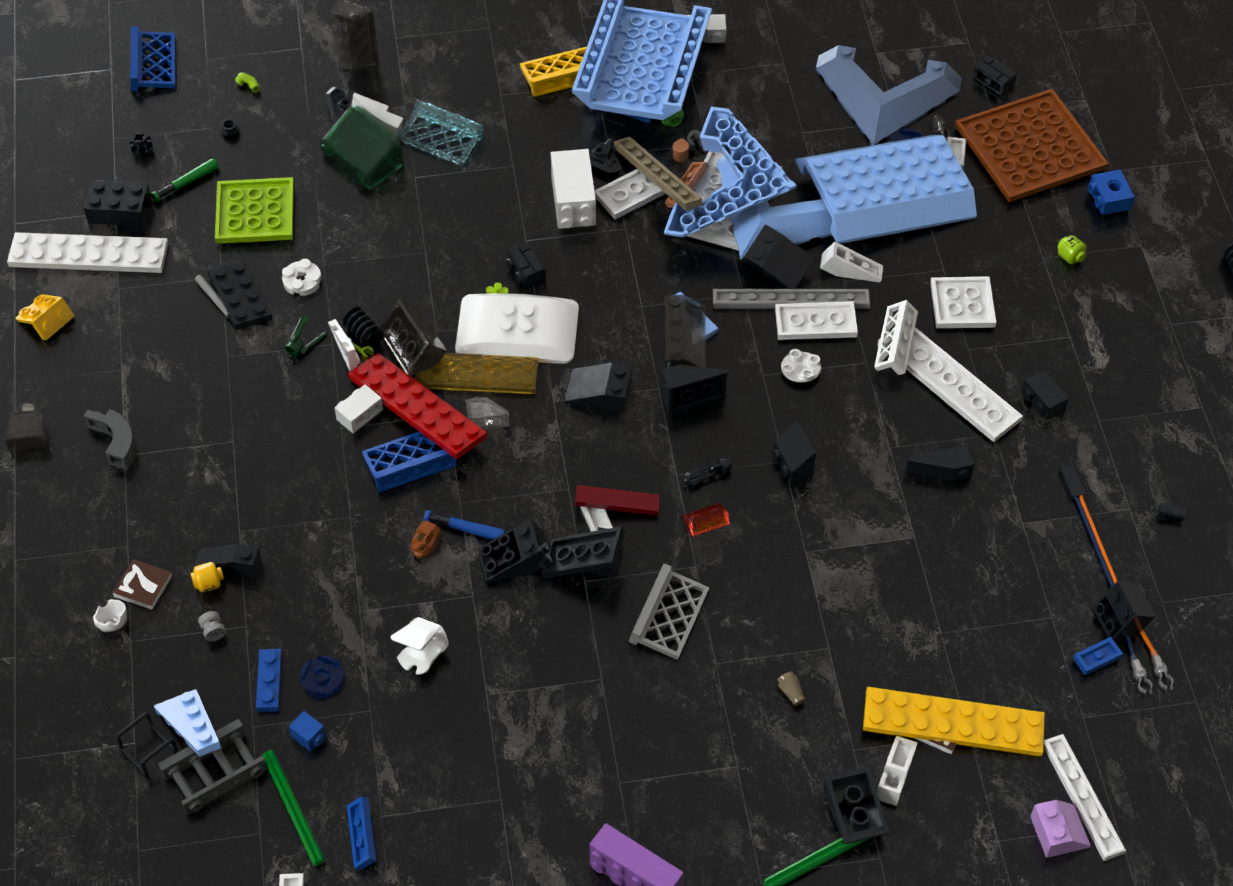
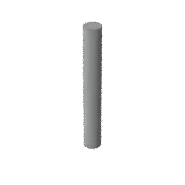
[195,275,229,318]

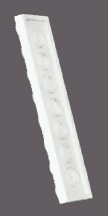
[7,233,168,273]
[877,327,1023,442]

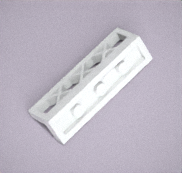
[874,300,918,375]

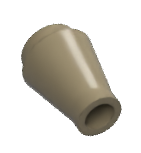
[777,671,806,706]

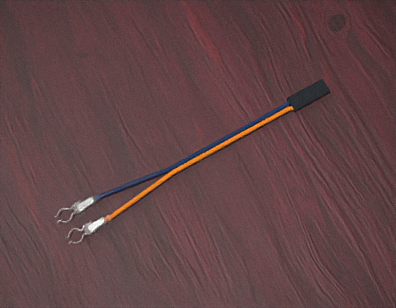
[1059,465,1173,696]

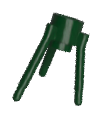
[284,316,327,357]

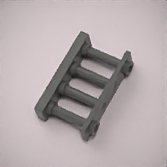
[158,719,267,815]

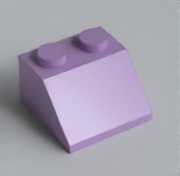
[1031,800,1090,858]

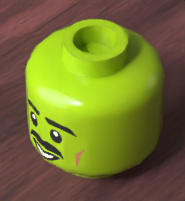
[1057,236,1087,264]

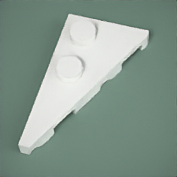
[328,319,360,371]

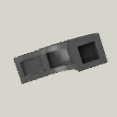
[84,409,136,470]

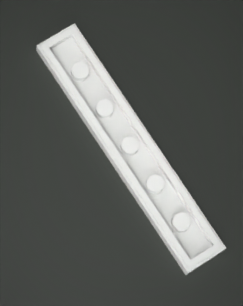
[1043,734,1126,861]

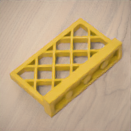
[520,47,587,97]

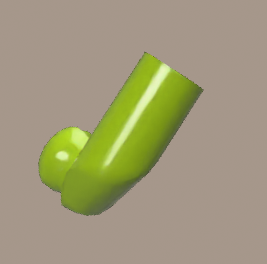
[235,72,260,93]

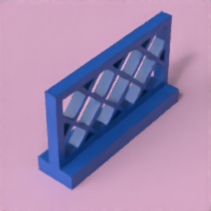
[130,26,175,91]
[362,432,457,492]

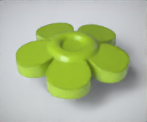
[486,283,508,294]

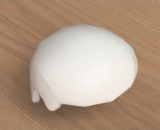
[93,599,127,632]

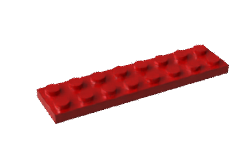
[348,353,487,459]

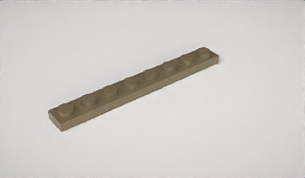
[614,137,702,210]

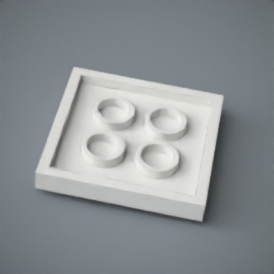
[930,277,996,328]

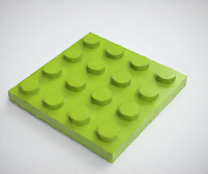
[215,177,294,244]

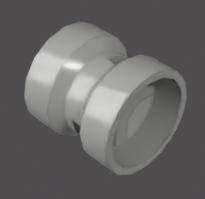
[198,611,226,642]

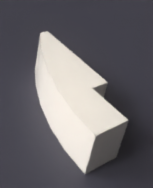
[351,93,403,140]
[877,736,918,806]

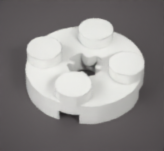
[282,259,322,296]

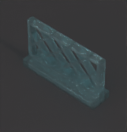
[397,100,484,166]

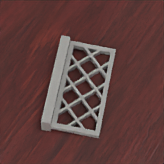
[629,564,709,660]

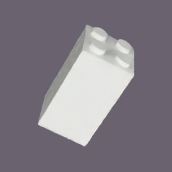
[551,149,596,229]

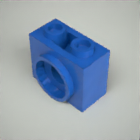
[1088,170,1134,215]

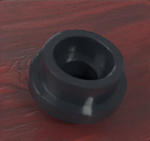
[220,119,239,136]

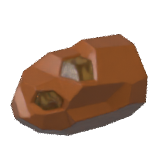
[411,521,441,559]

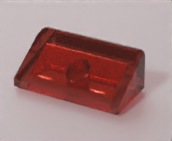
[681,503,730,536]

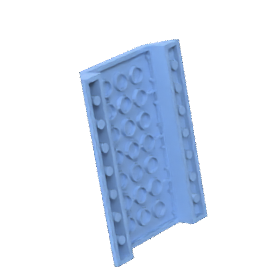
[572,0,712,120]
[795,135,977,244]

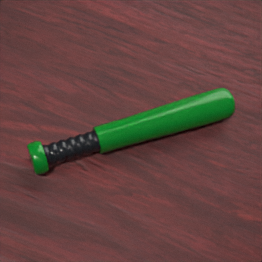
[151,159,219,203]

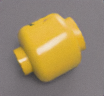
[190,562,224,593]

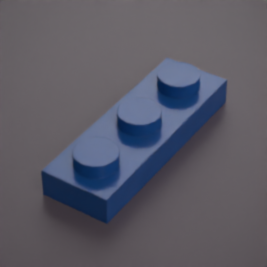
[256,649,282,712]
[347,796,376,870]

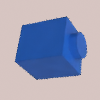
[289,711,326,752]

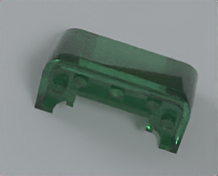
[320,104,404,189]

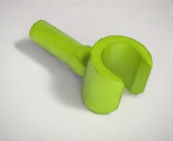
[352,342,373,361]

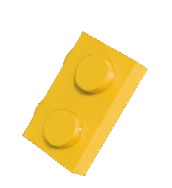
[16,294,75,340]

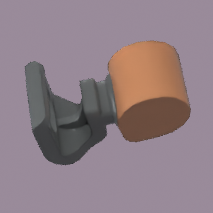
[673,130,706,162]

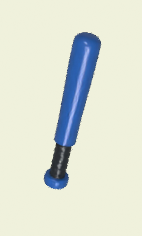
[424,510,506,540]

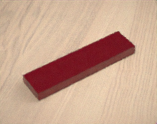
[575,485,660,516]

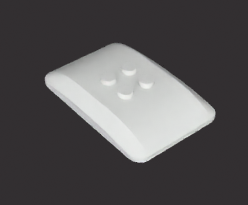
[455,293,579,364]

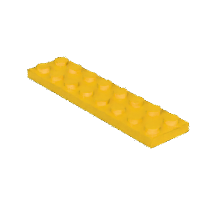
[863,687,1045,757]

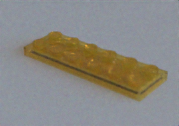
[415,351,538,394]

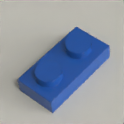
[1073,637,1123,675]

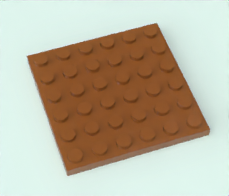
[955,89,1109,202]

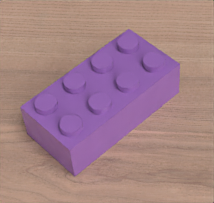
[589,823,684,886]

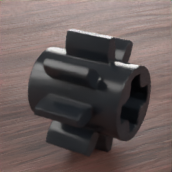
[128,132,153,155]

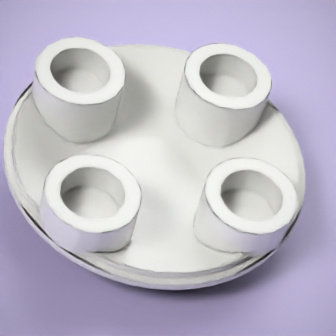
[781,349,821,382]

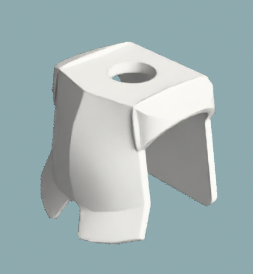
[391,617,449,675]

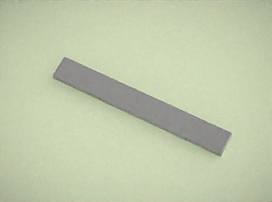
[713,289,870,309]

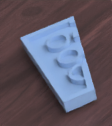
[154,689,221,757]

